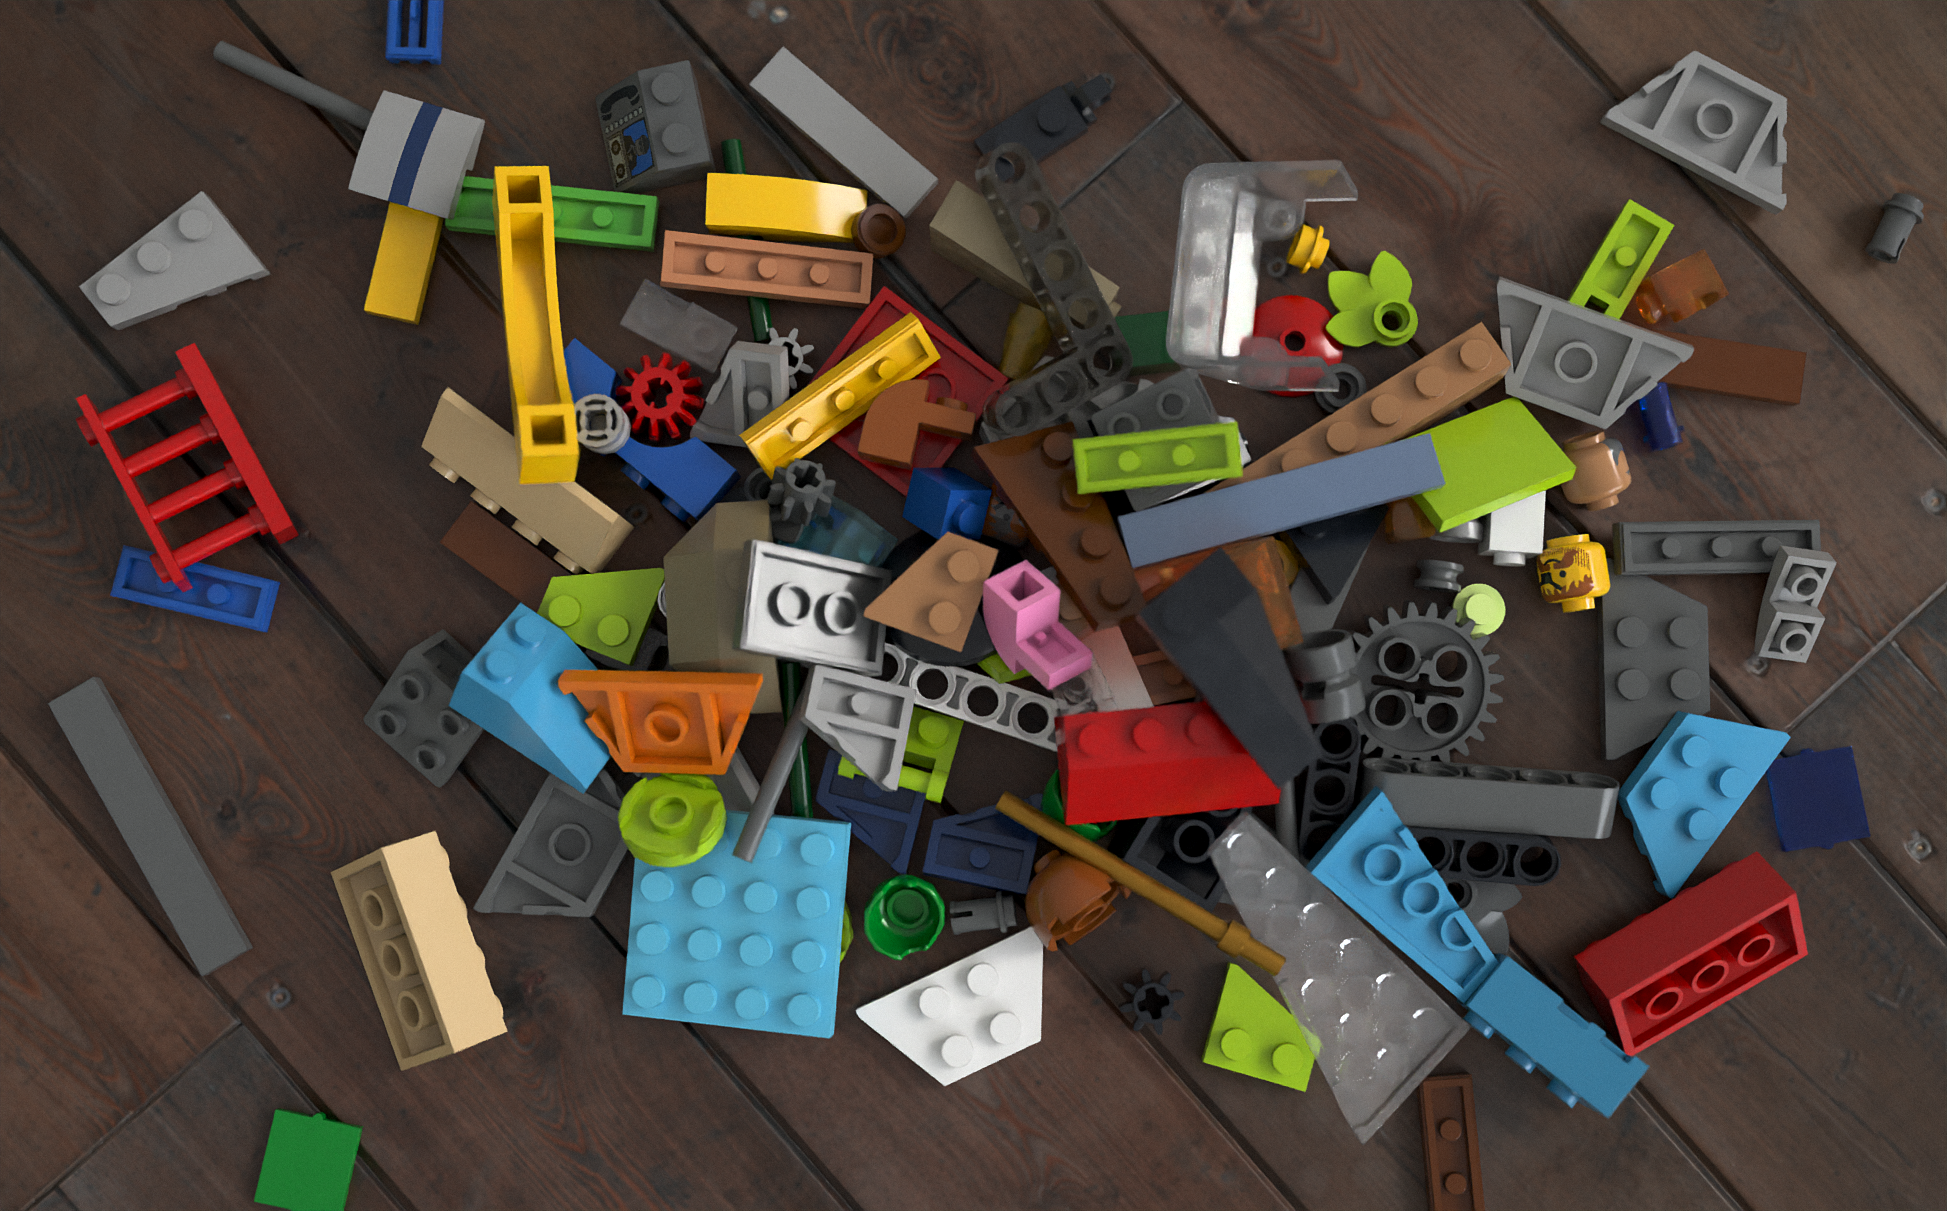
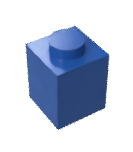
[902,468,992,540]

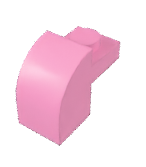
[983,560,1093,690]

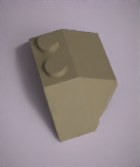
[664,500,783,714]

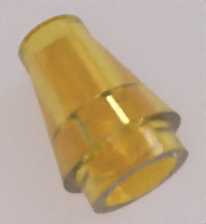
[997,302,1057,382]

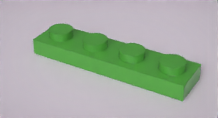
[445,176,660,252]

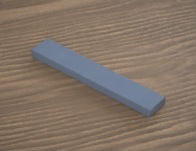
[1117,433,1445,571]

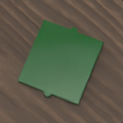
[254,1108,363,1211]

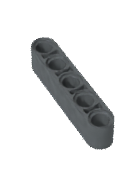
[1356,757,1620,839]

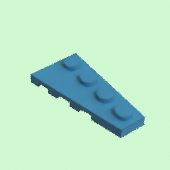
[1305,786,1499,1003]

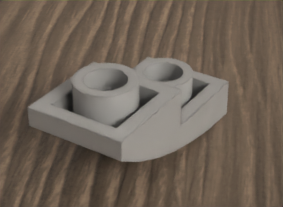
[1754,545,1837,663]

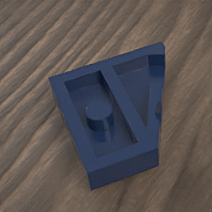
[815,749,926,874]

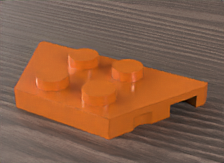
[557,670,763,775]

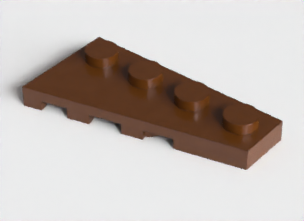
[971,421,1147,632]

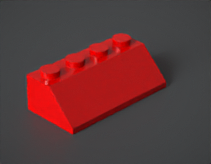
[1054,702,1281,825]
[1574,851,1808,1057]

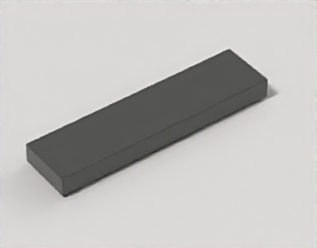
[1612,520,1821,576]

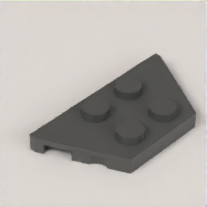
[1597,558,1710,760]
[473,765,630,917]

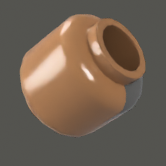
[1561,430,1632,511]

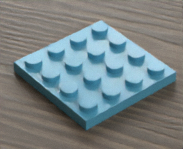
[622,810,851,1038]

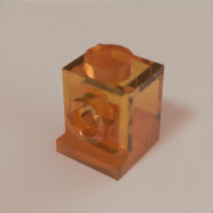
[1636,249,1729,324]

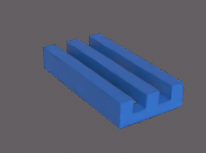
[385,0,444,64]

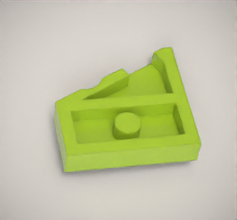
[1201,962,1320,1092]

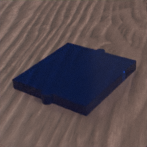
[1766,746,1871,852]

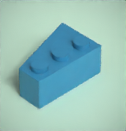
[1457,953,1649,1118]

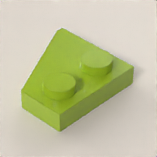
[537,568,665,666]

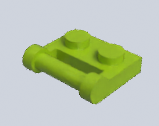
[838,706,964,803]

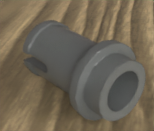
[1865,193,1924,264]
[950,891,1017,935]

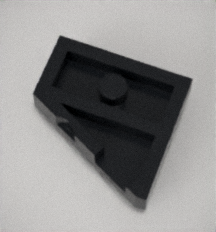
[1277,503,1389,605]

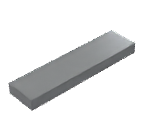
[749,47,938,221]

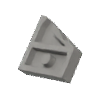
[690,341,790,447]
[799,664,917,792]

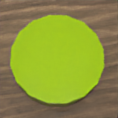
[618,773,727,868]

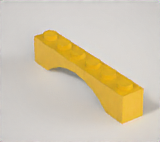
[492,166,579,485]

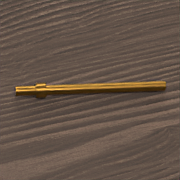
[995,790,1286,977]

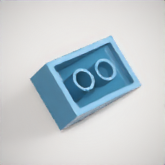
[448,603,612,794]

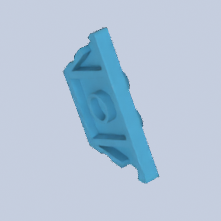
[1617,711,1791,899]

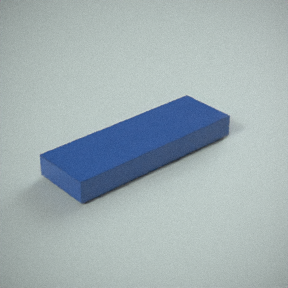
[110,545,280,632]

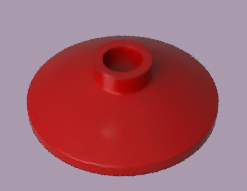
[1239,295,1343,398]

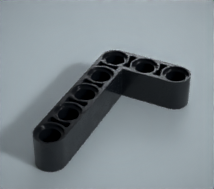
[1296,716,1561,886]

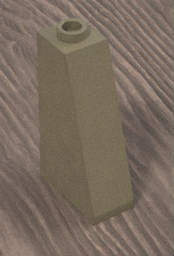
[929,180,1122,342]

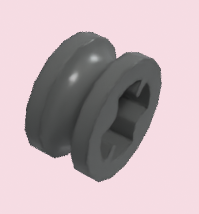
[1413,560,1464,593]

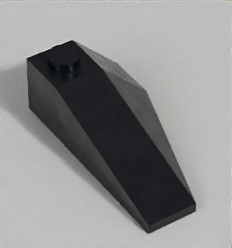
[1135,547,1322,789]
[1107,806,1253,913]

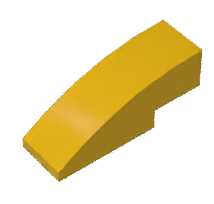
[705,173,868,243]

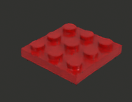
[807,286,1009,498]

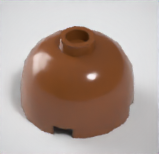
[1024,850,1132,952]

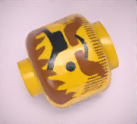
[1536,534,1610,613]

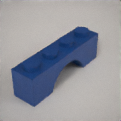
[563,338,742,523]

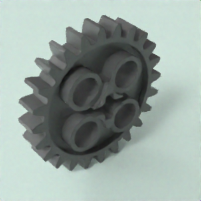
[1344,600,1504,762]

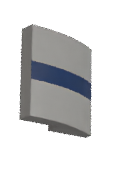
[348,90,485,220]

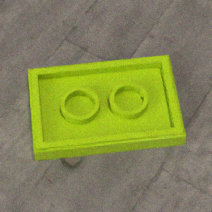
[1400,396,1576,533]

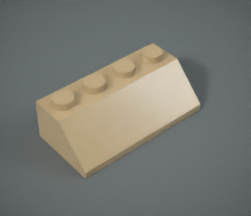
[421,388,635,575]
[331,831,507,1071]

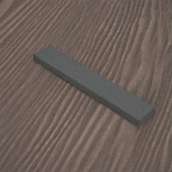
[48,677,253,976]

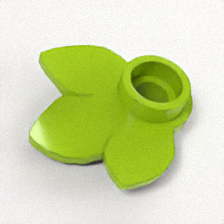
[1325,251,1418,347]

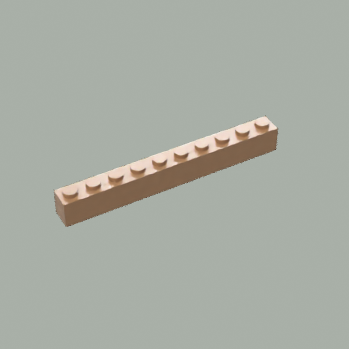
[1055,322,1512,641]

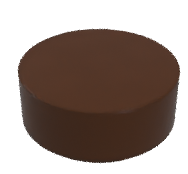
[851,204,906,259]

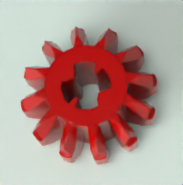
[616,353,706,442]

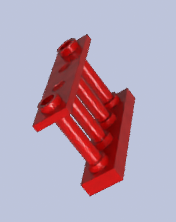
[75,343,299,593]

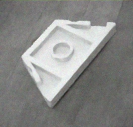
[856,926,1043,1086]

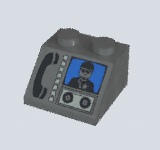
[595,60,716,194]

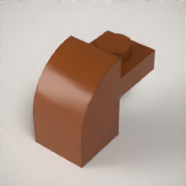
[857,379,976,470]

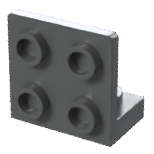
[1092,368,1221,512]
[364,629,485,788]

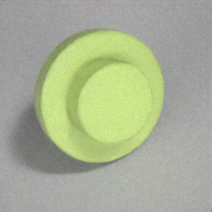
[1452,584,1505,635]

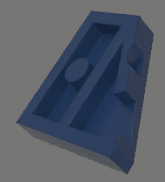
[922,793,1043,896]

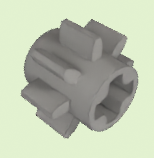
[768,327,814,391]

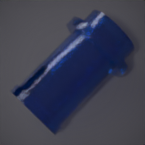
[1637,382,1685,452]

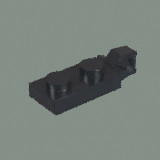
[974,74,1113,187]

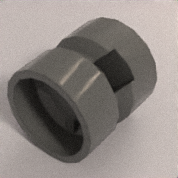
[1282,630,1366,724]

